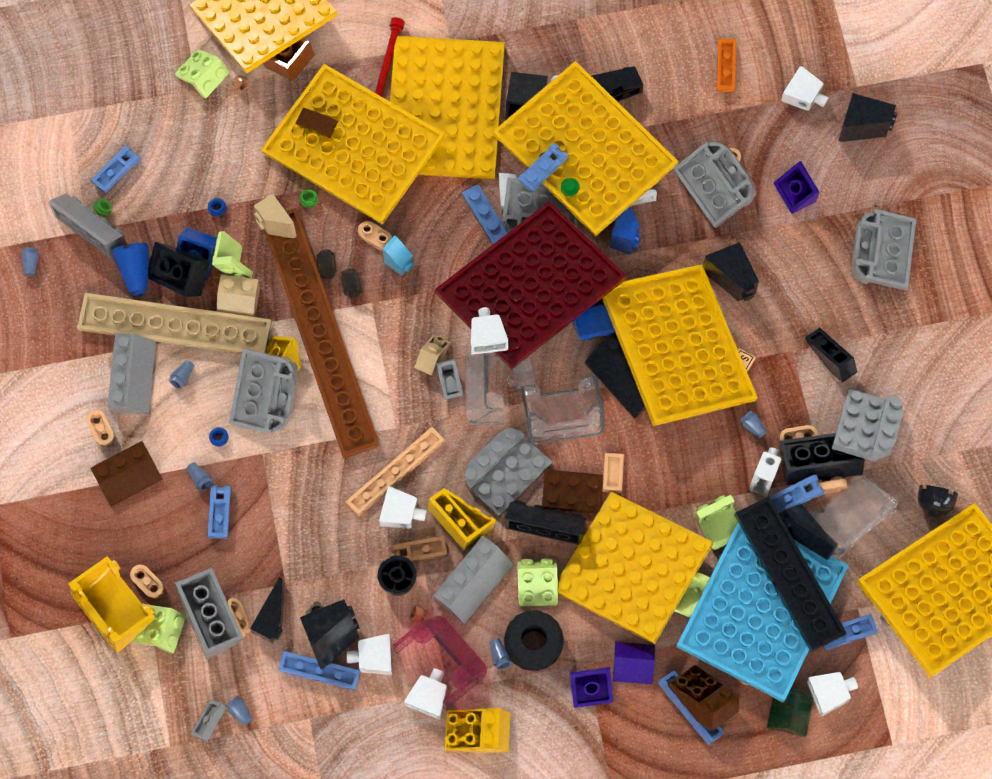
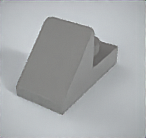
[436,359,463,400]

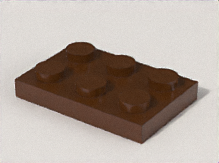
[542,469,603,514]

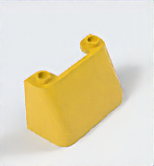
[68,556,156,653]

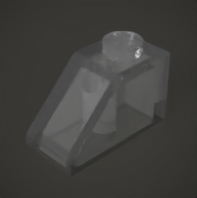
[506,356,536,392]

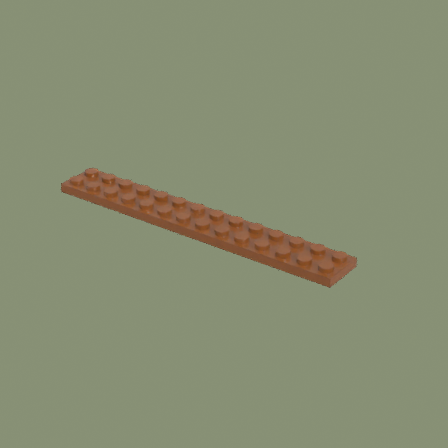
[264,208,380,459]

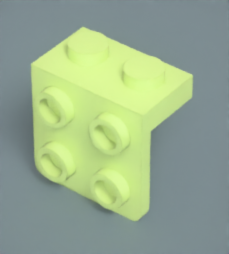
[175,49,230,98]
[212,231,253,278]
[695,495,738,550]
[517,558,558,606]
[675,572,710,617]
[132,604,186,654]

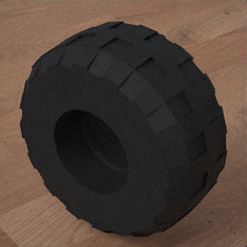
[504,610,564,671]

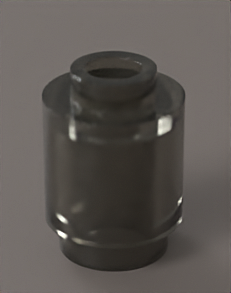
[316,249,337,279]
[340,269,363,298]

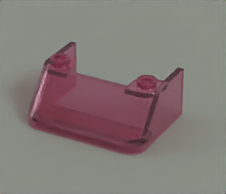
[393,616,487,710]

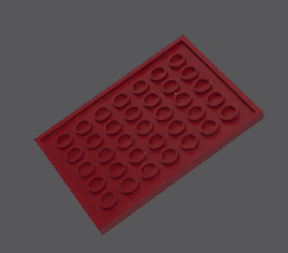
[435,201,627,370]

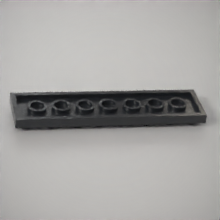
[734,497,847,652]

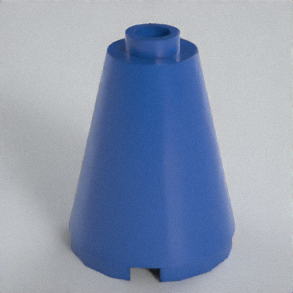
[111,243,149,296]

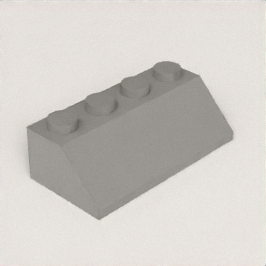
[48,194,126,260]
[108,333,157,415]
[433,536,514,625]
[175,568,243,660]

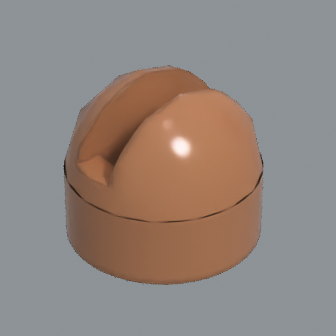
[233,75,249,92]
[410,605,426,622]

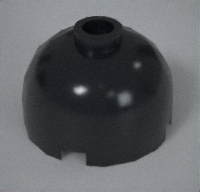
[918,485,958,518]
[377,555,417,596]

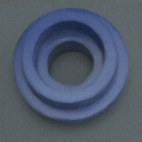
[208,198,227,217]
[209,427,229,447]

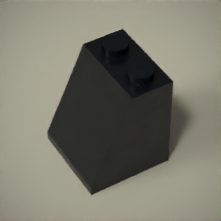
[505,72,548,121]
[838,93,898,142]
[703,242,759,301]
[300,599,360,669]

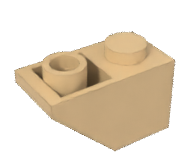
[414,335,451,376]

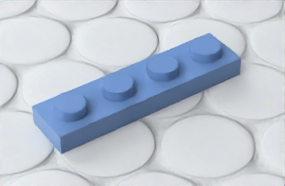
[462,184,508,245]
[278,651,361,691]
[658,670,725,746]

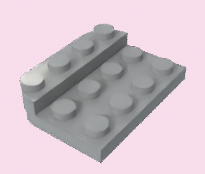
[674,142,756,228]
[502,177,578,233]
[851,210,916,290]
[229,348,298,433]
[832,388,903,461]
[465,428,552,518]

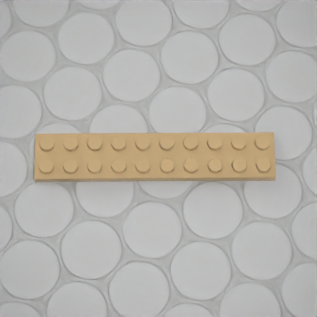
[77,293,272,354]

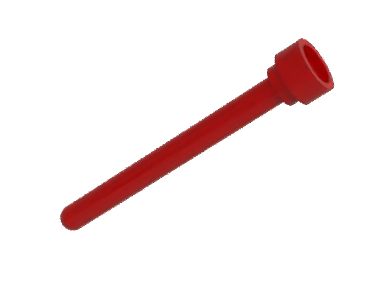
[375,17,405,97]

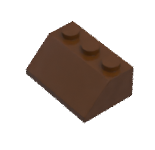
[90,441,163,507]

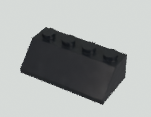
[585,333,646,419]
[779,433,865,485]
[505,501,587,545]

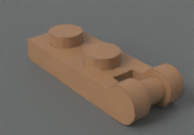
[390,536,448,563]

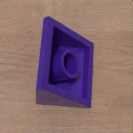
[774,161,820,214]
[612,642,655,685]
[569,667,613,708]

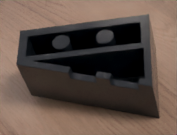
[591,66,644,102]

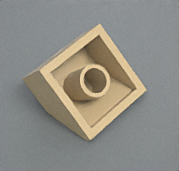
[254,194,297,238]
[217,274,261,317]

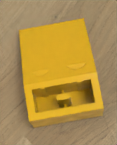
[444,708,511,753]

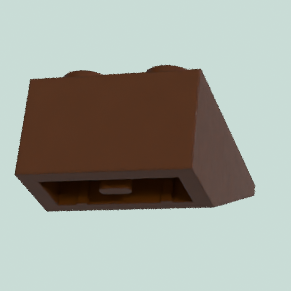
[668,665,740,731]

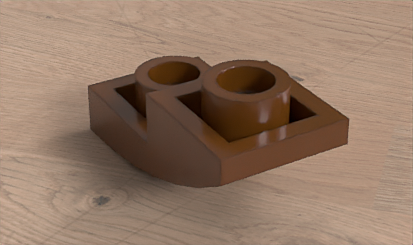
[295,107,338,138]

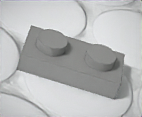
[191,699,226,742]

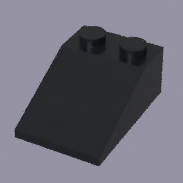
[148,242,210,297]

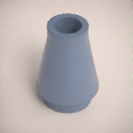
[21,247,40,276]
[169,360,195,389]
[739,410,767,439]
[186,462,213,491]
[489,638,512,670]
[225,696,253,726]

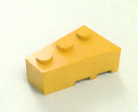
[427,488,496,551]

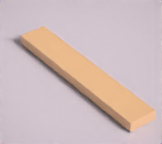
[345,427,445,517]

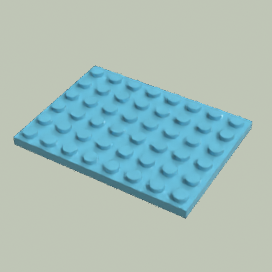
[676,522,849,702]

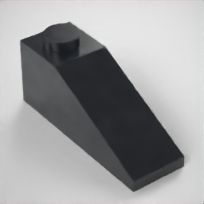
[805,328,858,383]
[781,504,837,560]
[250,577,284,644]

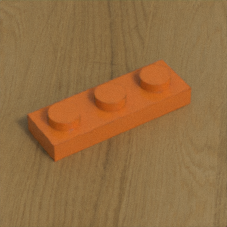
[716,39,736,92]

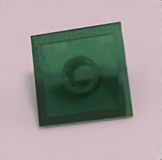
[766,689,814,737]

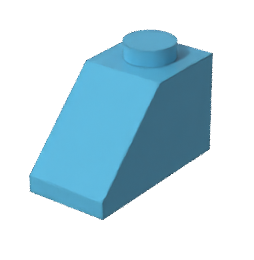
[383,235,414,276]

